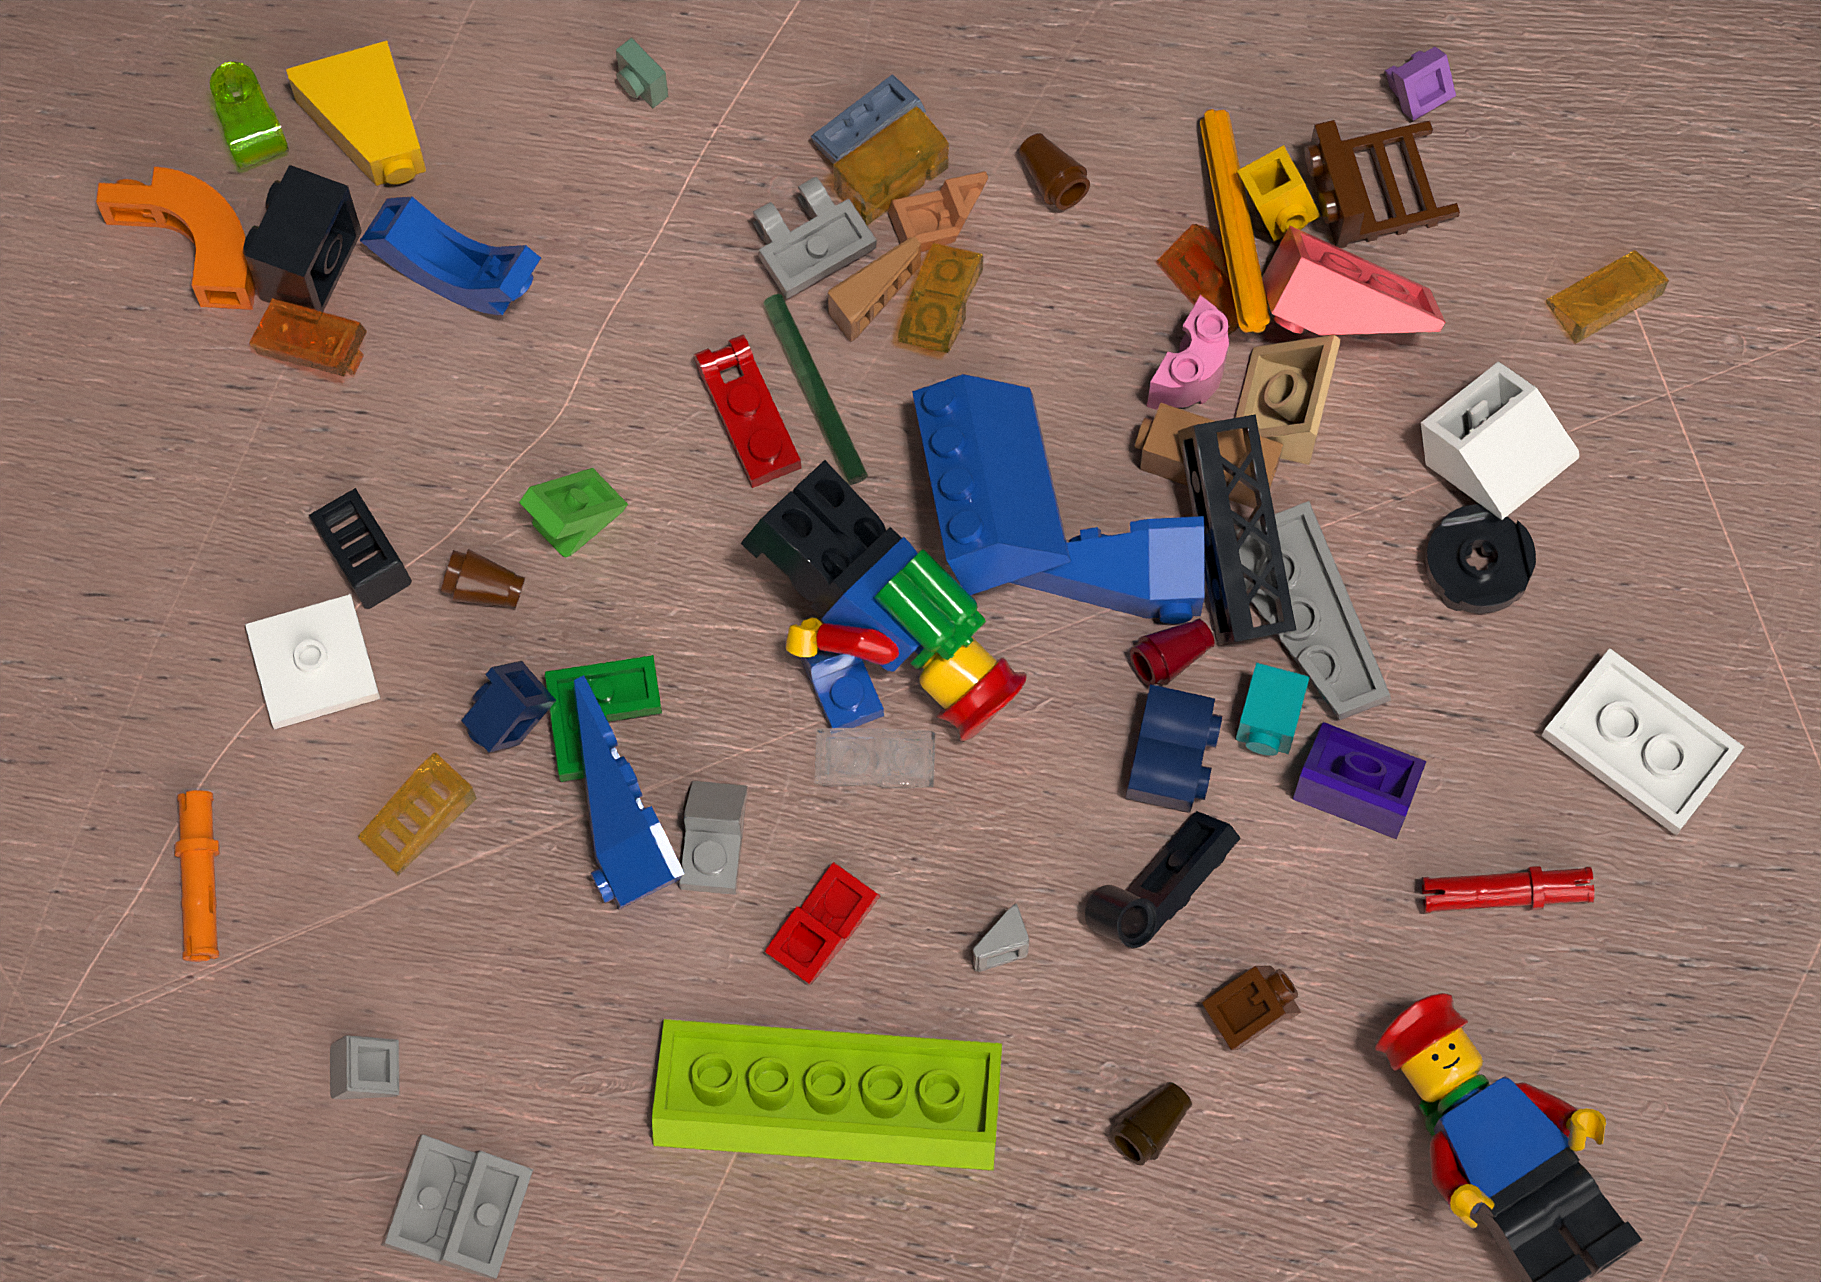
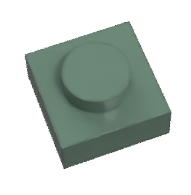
[616,37,668,108]

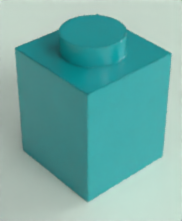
[1236,662,1310,756]

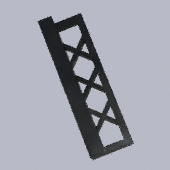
[1178,414,1296,645]

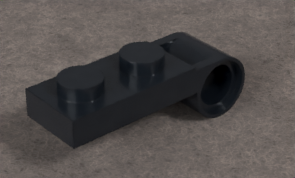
[1085,811,1241,948]

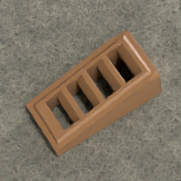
[828,236,921,342]

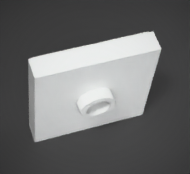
[245,594,381,729]

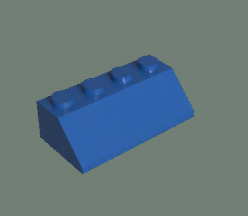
[912,374,1071,595]

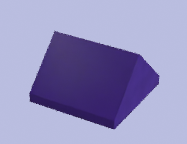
[1293,722,1426,840]

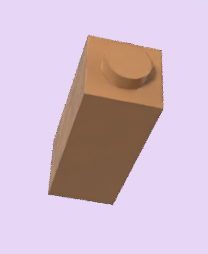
[1135,402,1283,509]

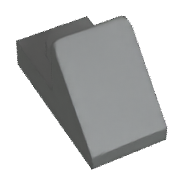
[680,781,748,895]

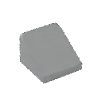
[972,904,1029,972]
[330,1035,399,1100]

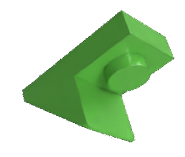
[519,468,628,558]

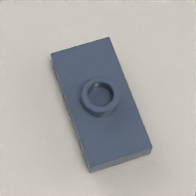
[811,74,926,174]

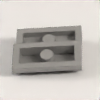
[381,1134,533,1279]

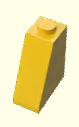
[286,40,426,186]

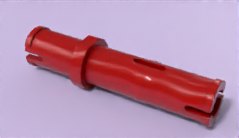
[1422,866,1595,913]

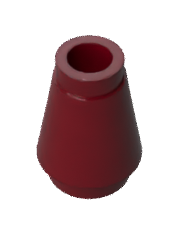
[1130,619,1215,686]

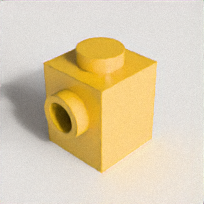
[1237,145,1321,241]

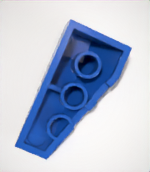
[1009,516,1205,624]
[573,675,685,909]

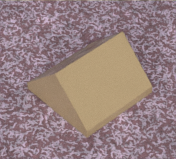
[1235,335,1341,465]

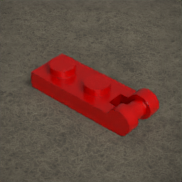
[694,334,801,488]

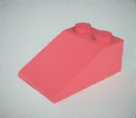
[1262,225,1445,335]

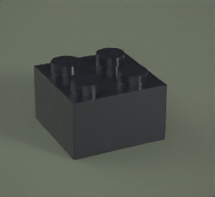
[243,165,362,321]

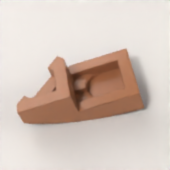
[888,171,988,252]

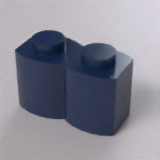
[1125,684,1223,813]

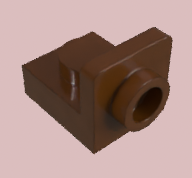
[1202,966,1301,1050]

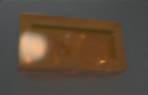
[249,298,367,377]

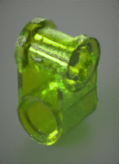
[209,61,289,169]

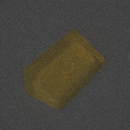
[1546,250,1669,344]

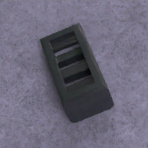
[309,488,412,609]

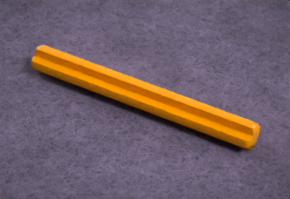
[1200,109,1270,333]

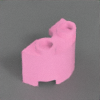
[1147,295,1229,410]

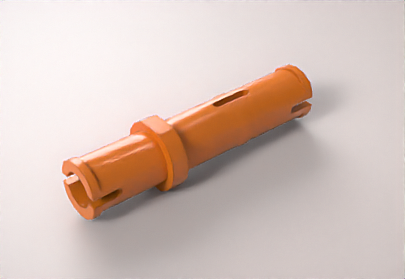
[174,790,220,962]

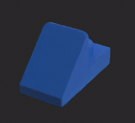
[800,648,884,736]

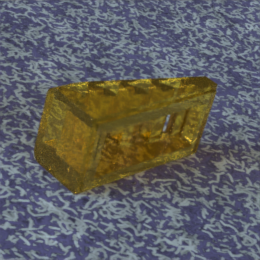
[358,752,477,876]

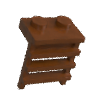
[1304,120,1460,248]

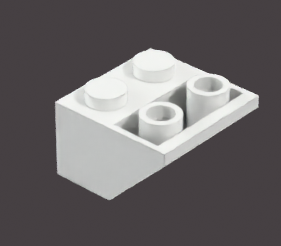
[1421,361,1579,520]

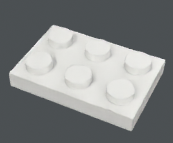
[1542,648,1744,835]

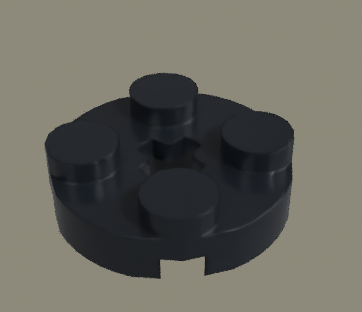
[1425,504,1536,614]

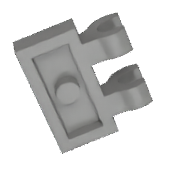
[753,177,877,299]

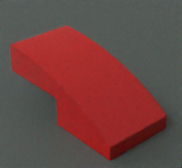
[764,862,881,985]

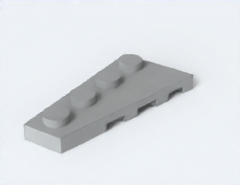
[1235,501,1391,720]

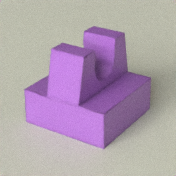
[1385,46,1456,121]

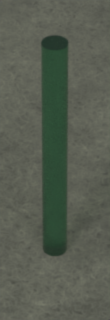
[763,294,868,485]

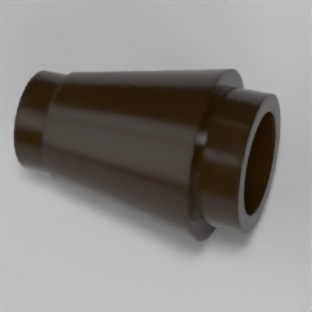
[1110,1082,1192,1165]

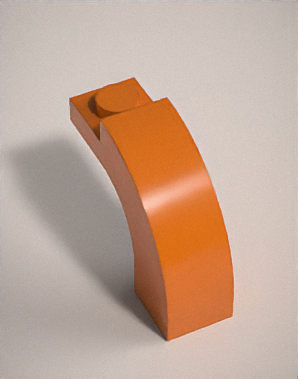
[96,166,256,310]

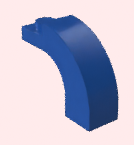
[360,196,541,315]

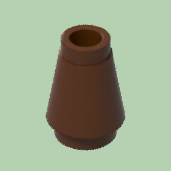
[1019,133,1090,210]
[441,549,525,608]

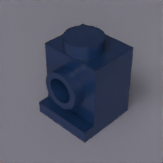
[461,661,556,753]

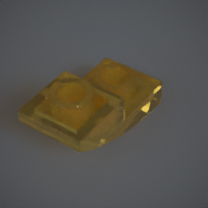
[898,243,983,353]

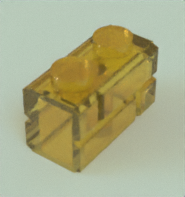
[833,106,949,225]

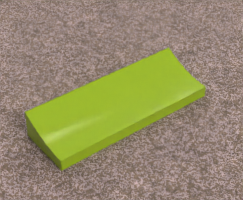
[652,1019,1002,1171]

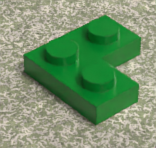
[545,655,662,782]

